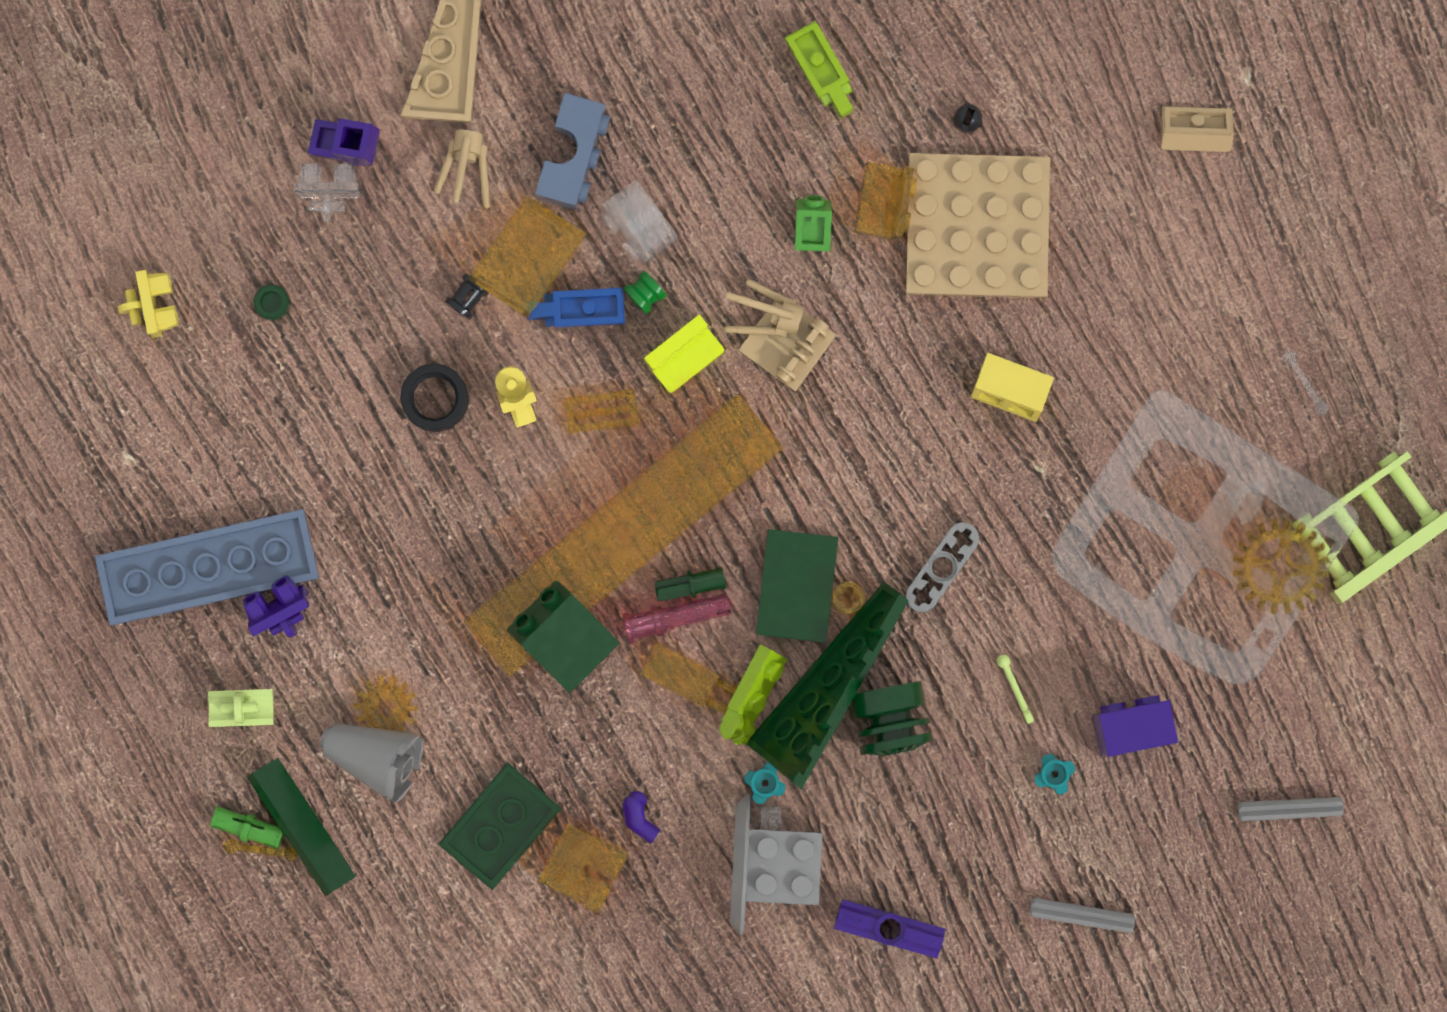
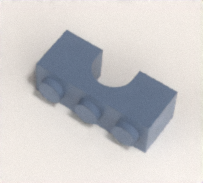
[535,93,611,211]

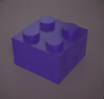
[1092,695,1179,757]

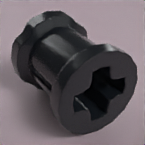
[444,273,490,320]

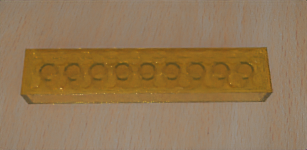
[463,394,784,677]

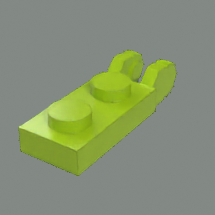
[719,644,788,745]

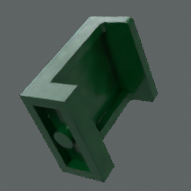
[507,580,620,693]

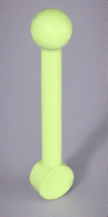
[996,654,1034,724]

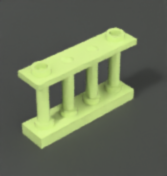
[1287,451,1447,604]

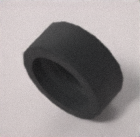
[400,363,469,432]

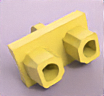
[118,270,179,338]
[495,366,537,428]

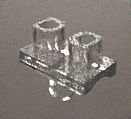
[294,164,361,221]

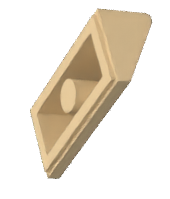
[1161,106,1234,152]

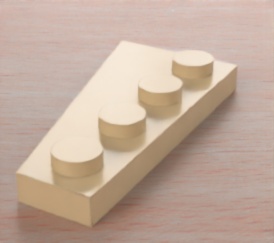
[401,0,482,124]

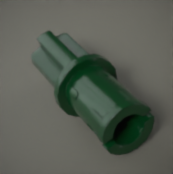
[655,567,727,601]

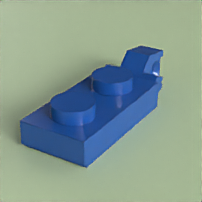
[526,288,625,328]

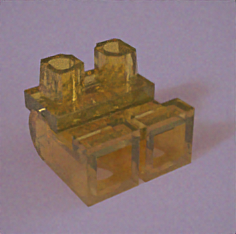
[538,823,630,914]

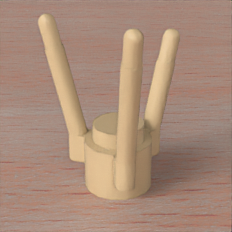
[434,130,490,209]
[724,279,804,338]

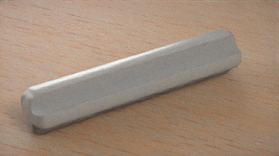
[1237,797,1344,821]
[1029,898,1135,933]

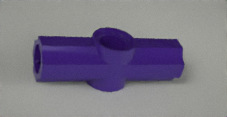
[834,899,946,959]

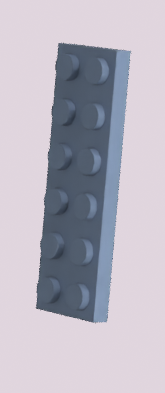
[95,509,320,626]

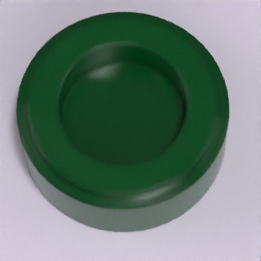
[253,285,290,321]

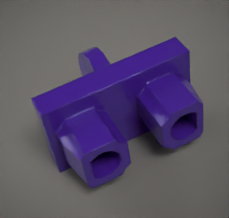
[243,575,309,638]

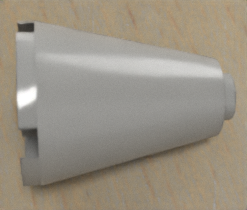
[320,723,424,802]

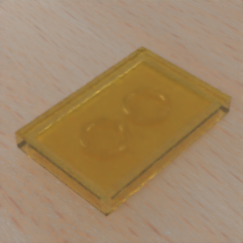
[469,196,586,318]

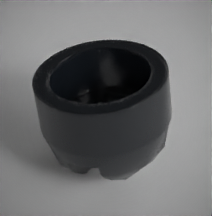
[954,104,982,133]

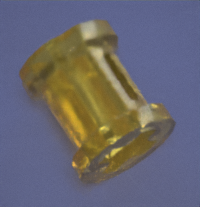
[832,581,865,615]

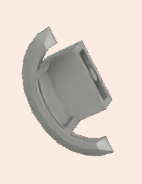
[730,793,822,935]

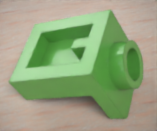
[795,195,832,251]

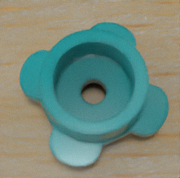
[1034,754,1075,794]
[744,763,786,804]

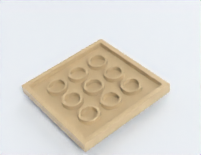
[906,153,1050,299]

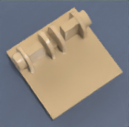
[738,293,837,392]

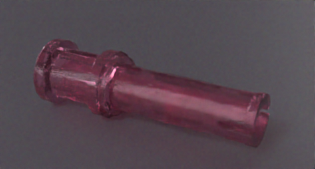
[622,592,732,645]

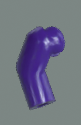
[622,791,661,844]

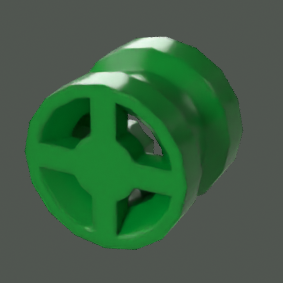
[623,270,667,315]

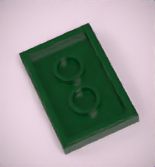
[756,529,838,643]
[438,762,562,890]

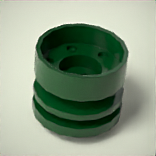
[850,681,934,757]

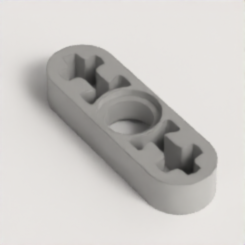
[905,522,979,613]

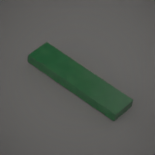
[247,758,356,897]

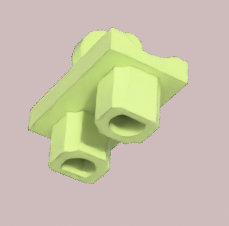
[208,689,274,727]

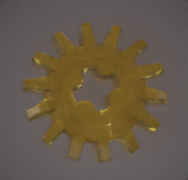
[354,675,418,732]

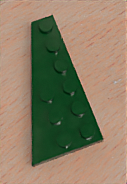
[746,581,908,790]

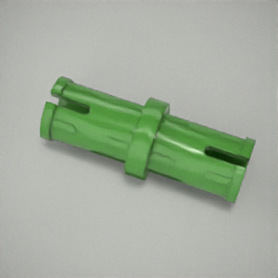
[210,806,284,850]

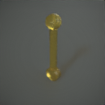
[224,839,298,862]

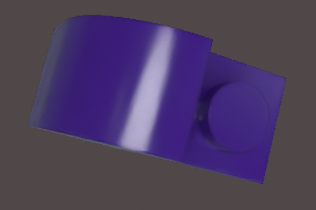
[308,118,380,166]

